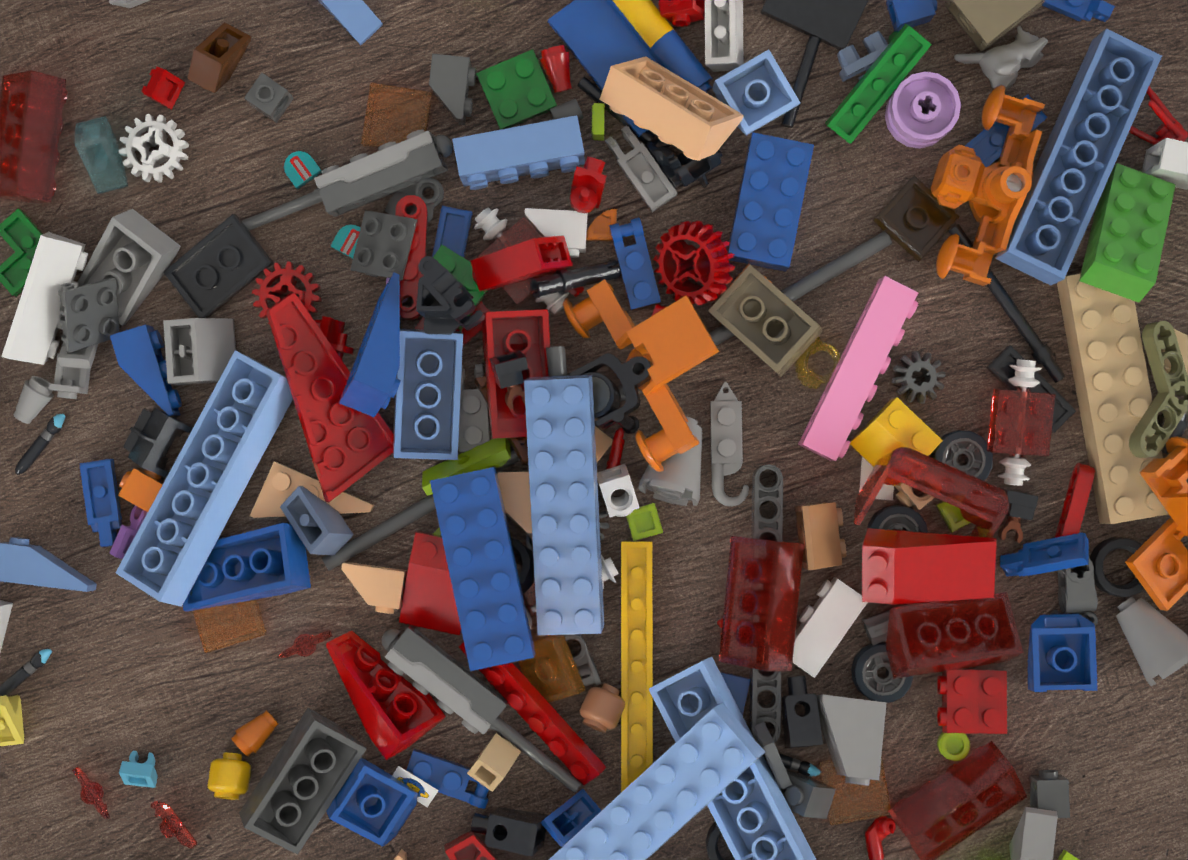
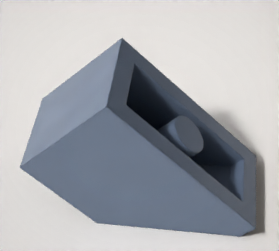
[280,486,353,555]

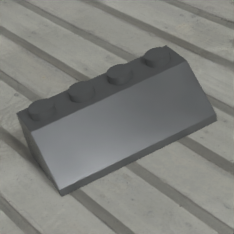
[239,708,367,855]

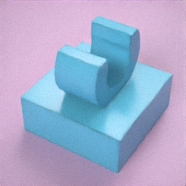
[119,751,158,788]

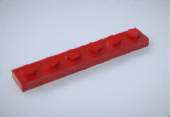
[458,642,606,786]

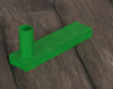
[825,24,932,144]

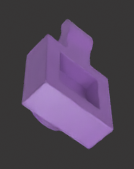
[110,505,148,559]

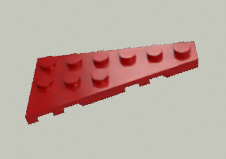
[266,292,394,503]

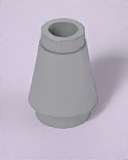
[13,376,54,424]

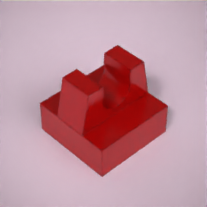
[141,66,185,110]

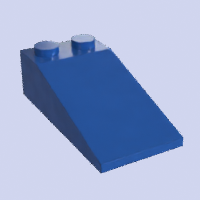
[339,272,401,417]
[183,523,311,612]

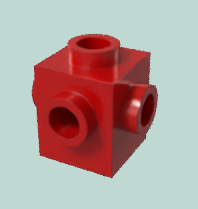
[658,0,705,27]

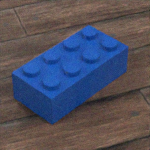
[727,132,814,272]

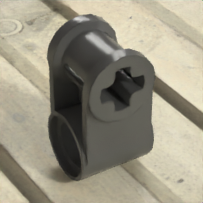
[1057,559,1098,614]
[558,634,602,694]

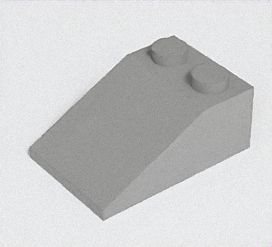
[78,209,181,326]

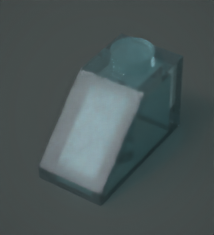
[74,116,128,194]

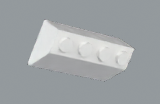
[1,232,88,365]

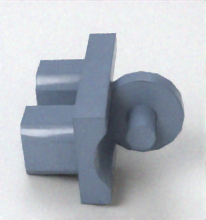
[837,31,889,82]

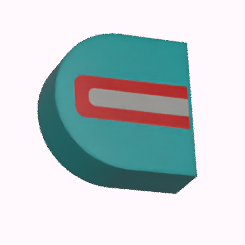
[284,151,322,190]
[330,225,361,259]

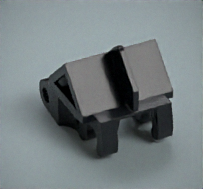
[645,139,723,189]
[416,256,485,335]
[123,408,194,478]

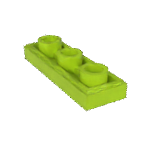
[422,438,511,496]

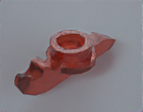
[277,630,333,659]
[72,767,110,820]
[150,801,197,849]

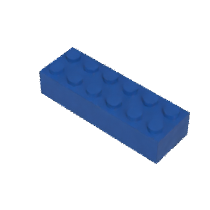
[430,467,535,671]

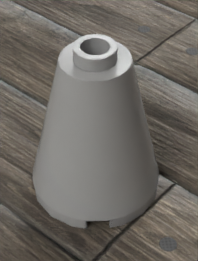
[638,417,702,506]
[1116,596,1188,686]

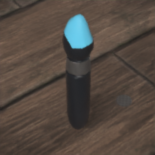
[15,414,66,475]
[0,649,52,696]
[763,753,821,776]

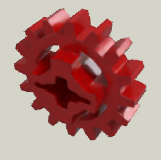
[252,261,322,325]

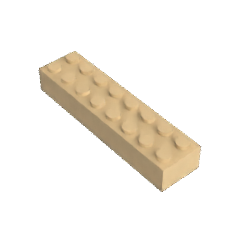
[1057,274,1169,524]

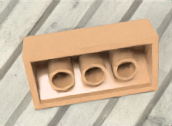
[600,56,744,160]

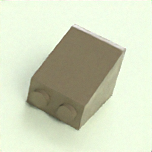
[944,0,1045,52]

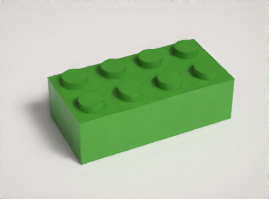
[1079,163,1176,303]

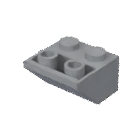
[163,318,236,385]

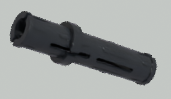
[530,259,621,298]

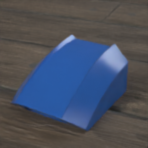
[1028,614,1097,692]
[326,757,418,846]

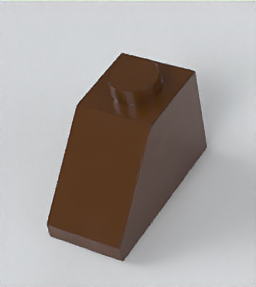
[187,22,251,93]

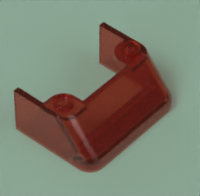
[854,447,1009,538]

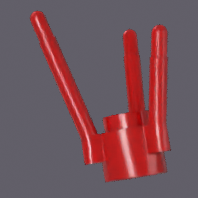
[1129,86,1188,146]

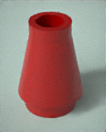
[539,45,572,93]

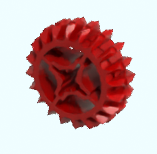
[653,220,735,305]

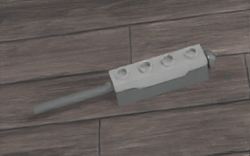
[242,130,453,231]
[381,625,582,793]

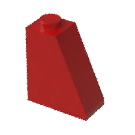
[470,235,573,291]

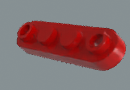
[395,195,428,320]

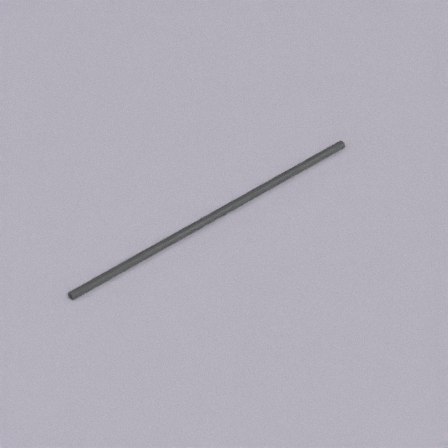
[322,231,892,571]

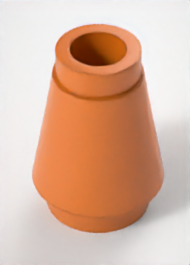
[231,710,279,757]

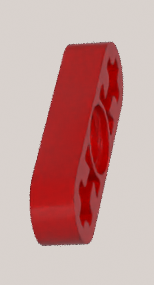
[1055,463,1095,538]

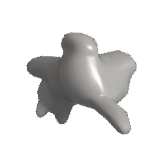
[954,26,1048,90]

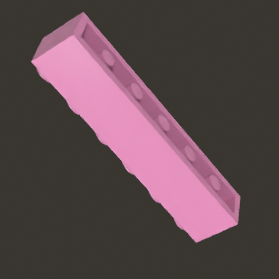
[798,276,918,461]

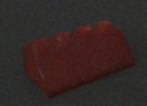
[0,70,67,203]
[719,536,804,671]
[886,592,1024,679]
[888,741,1027,860]

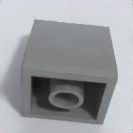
[817,694,887,786]

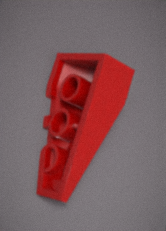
[326,631,446,760]

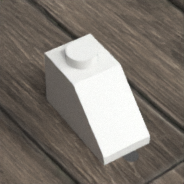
[525,208,588,258]

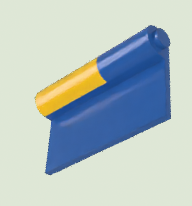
[547,0,713,137]

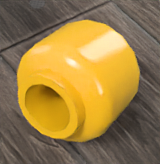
[208,752,251,800]

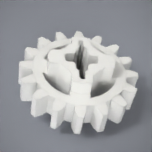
[119,114,189,183]

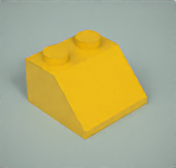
[850,397,943,486]

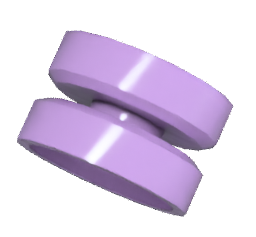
[885,71,961,149]

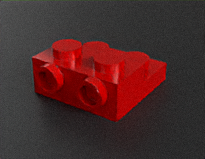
[937,669,1007,734]

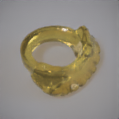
[795,337,841,389]

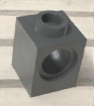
[244,73,294,123]
[1029,770,1070,818]

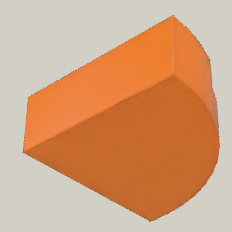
[586,209,617,241]

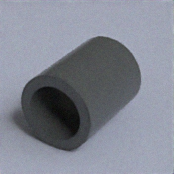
[549,98,584,120]

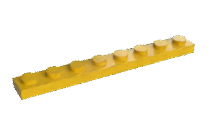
[621,541,653,792]

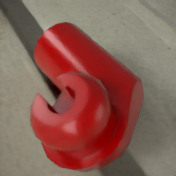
[865,816,896,860]

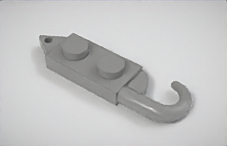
[710,382,749,507]

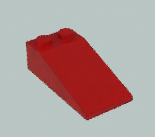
[482,309,550,439]
[862,528,997,605]

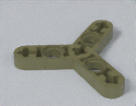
[1129,321,1188,458]

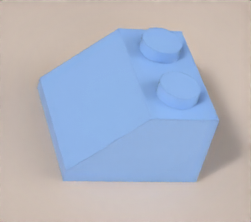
[712,49,801,136]

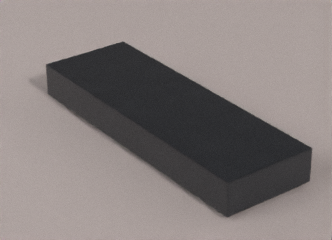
[986,345,1076,433]

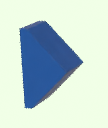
[541,789,602,847]

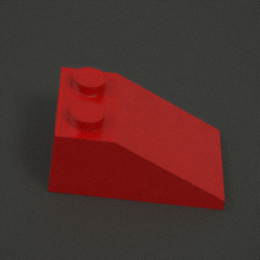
[399,531,461,636]

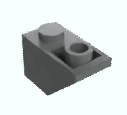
[429,53,476,125]
[768,764,836,819]

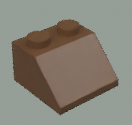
[795,502,846,570]

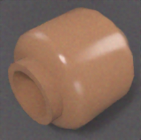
[580,684,625,733]

